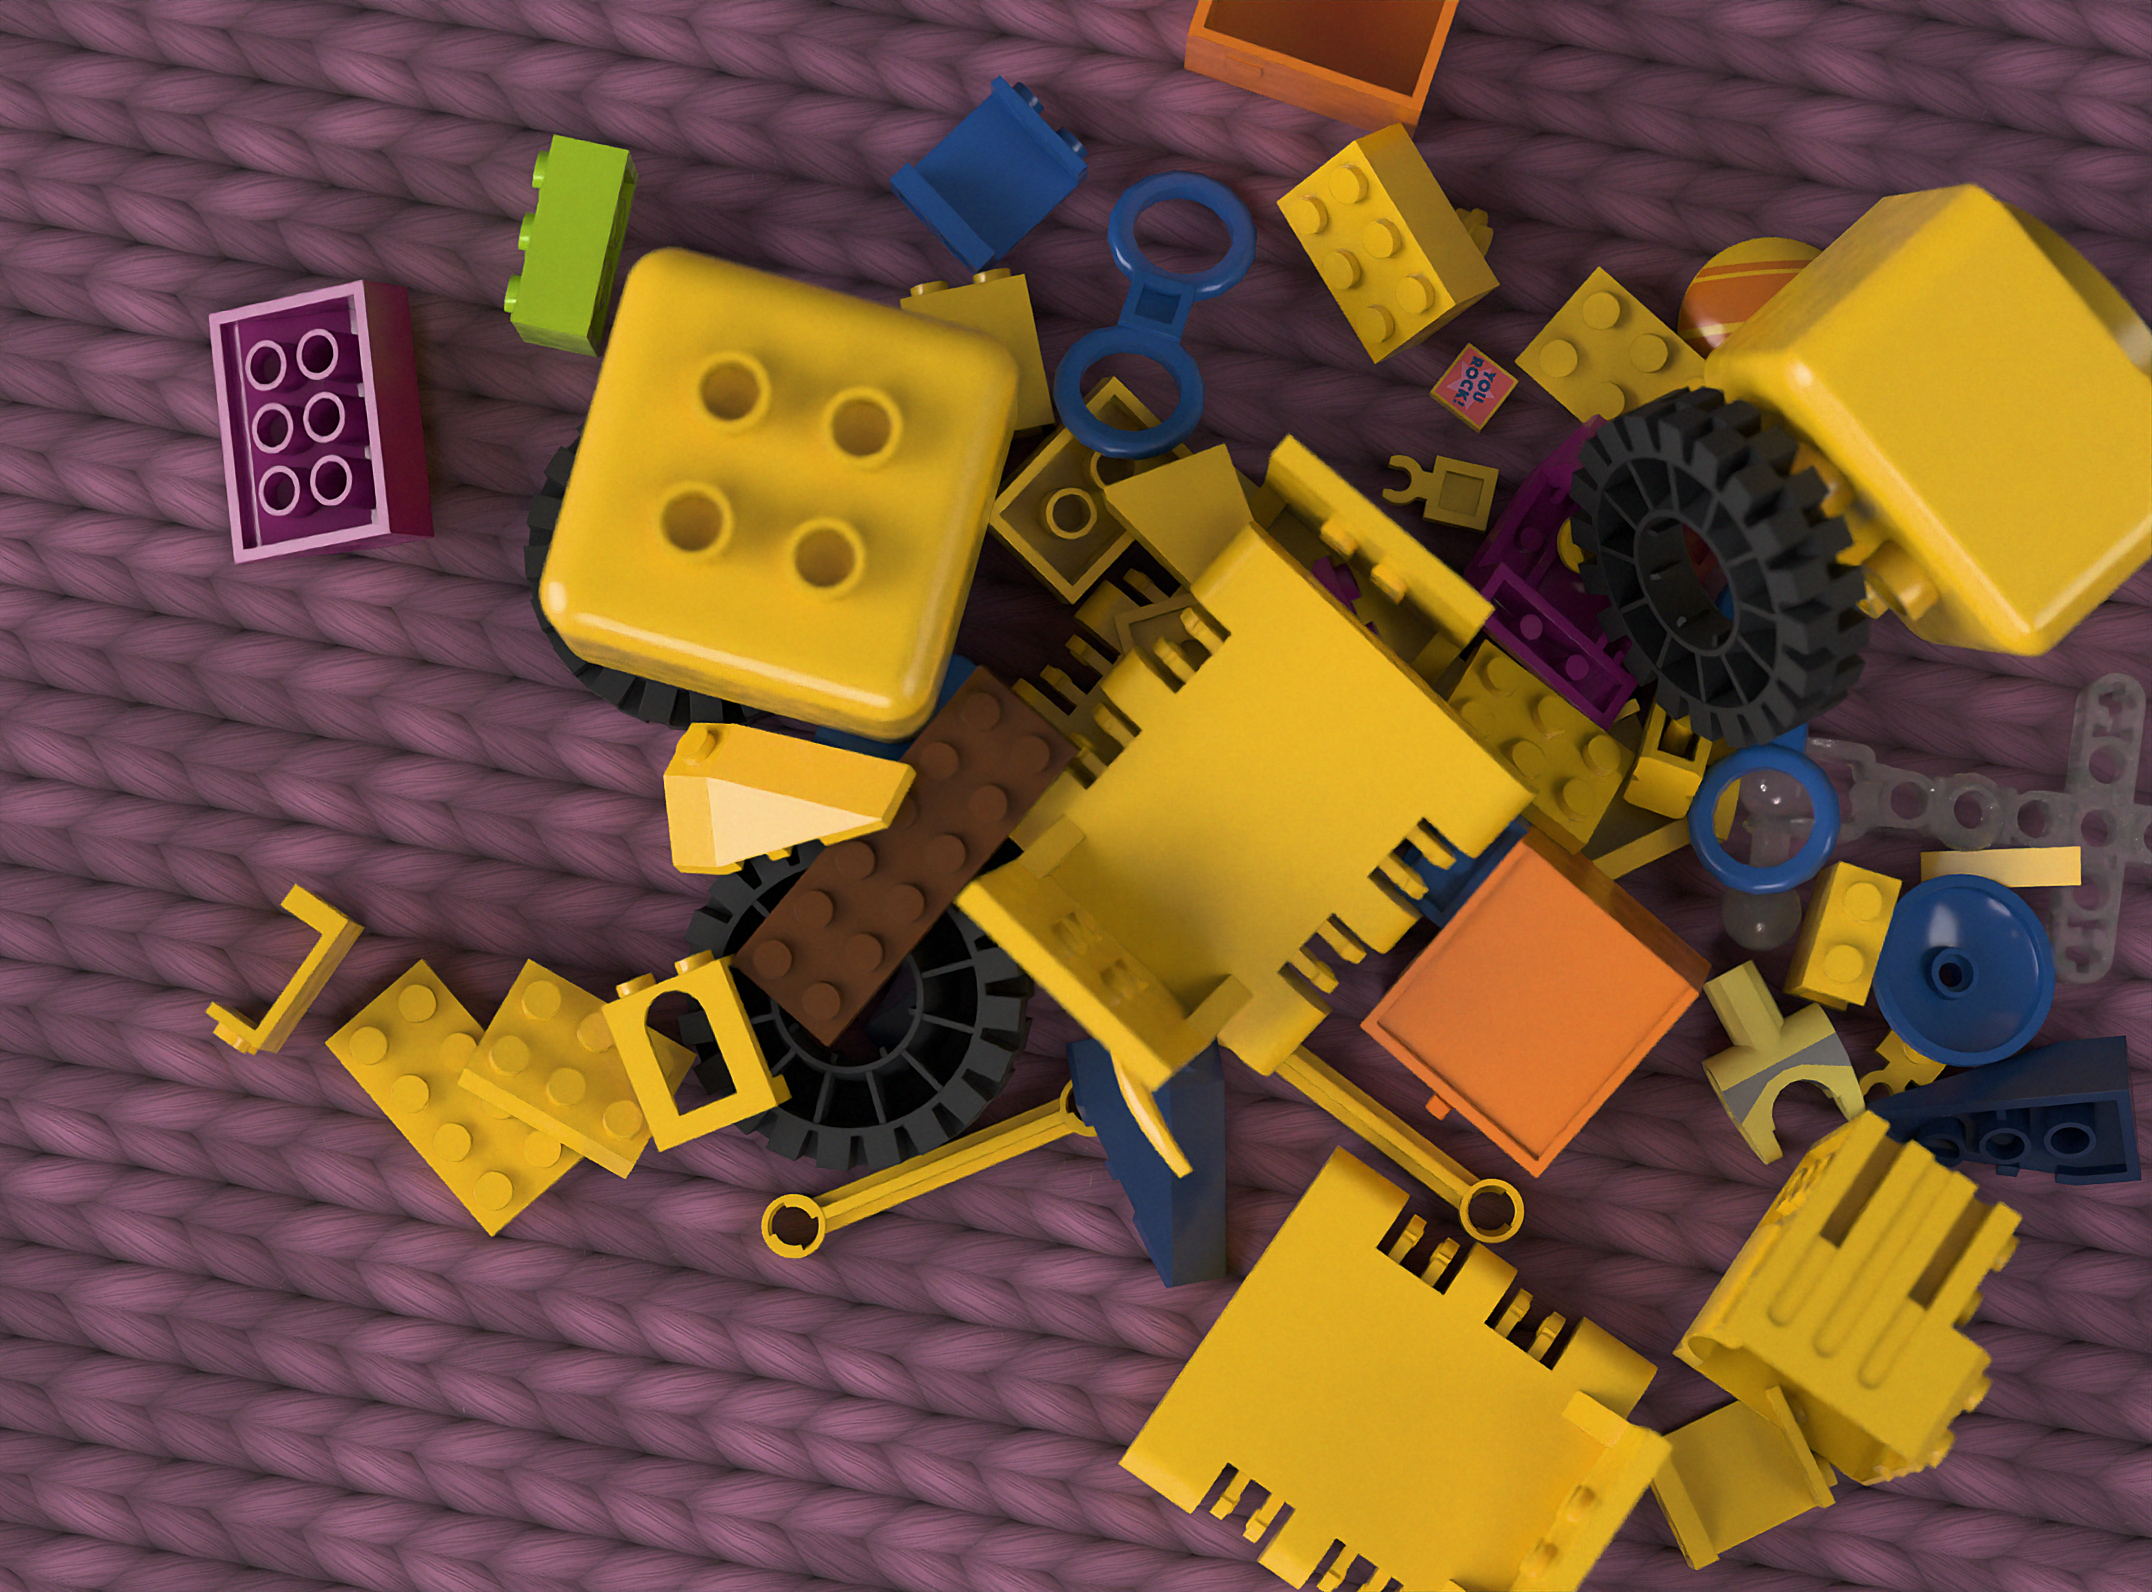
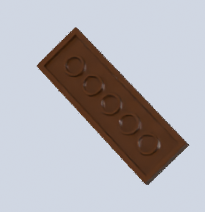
[731,664,1083,1047]

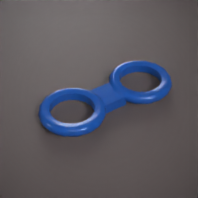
[1053,170,1257,461]
[1687,582,1859,895]

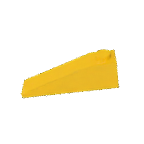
[663,723,917,875]

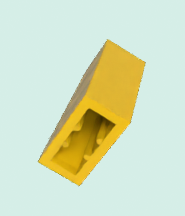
[1102,443,1254,620]

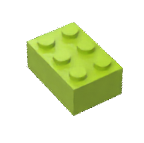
[504,134,639,358]

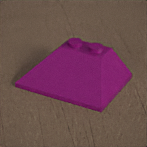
[1464,414,1718,732]

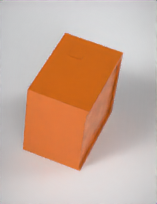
[1184,0,1460,140]
[1360,823,1712,1178]

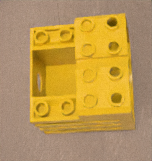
[1672,1110,2022,1486]

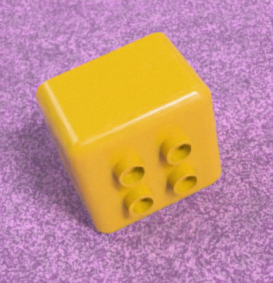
[1704,184,2152,656]
[540,248,1018,744]

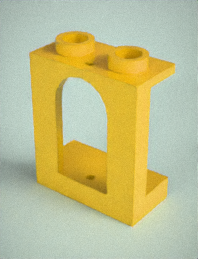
[601,949,792,1152]

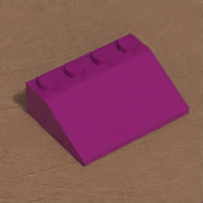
[208,280,435,565]

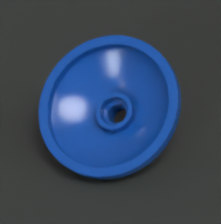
[1872,874,2055,1067]

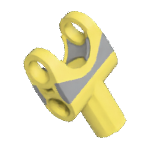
[1702,959,1866,1165]

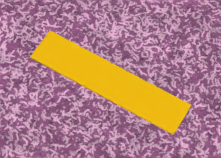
[1921,846,2081,887]

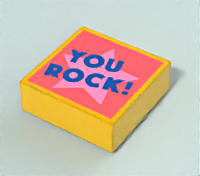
[1429,343,1519,434]

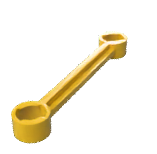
[1217,1037,1524,1243]
[761,1079,1098,1258]

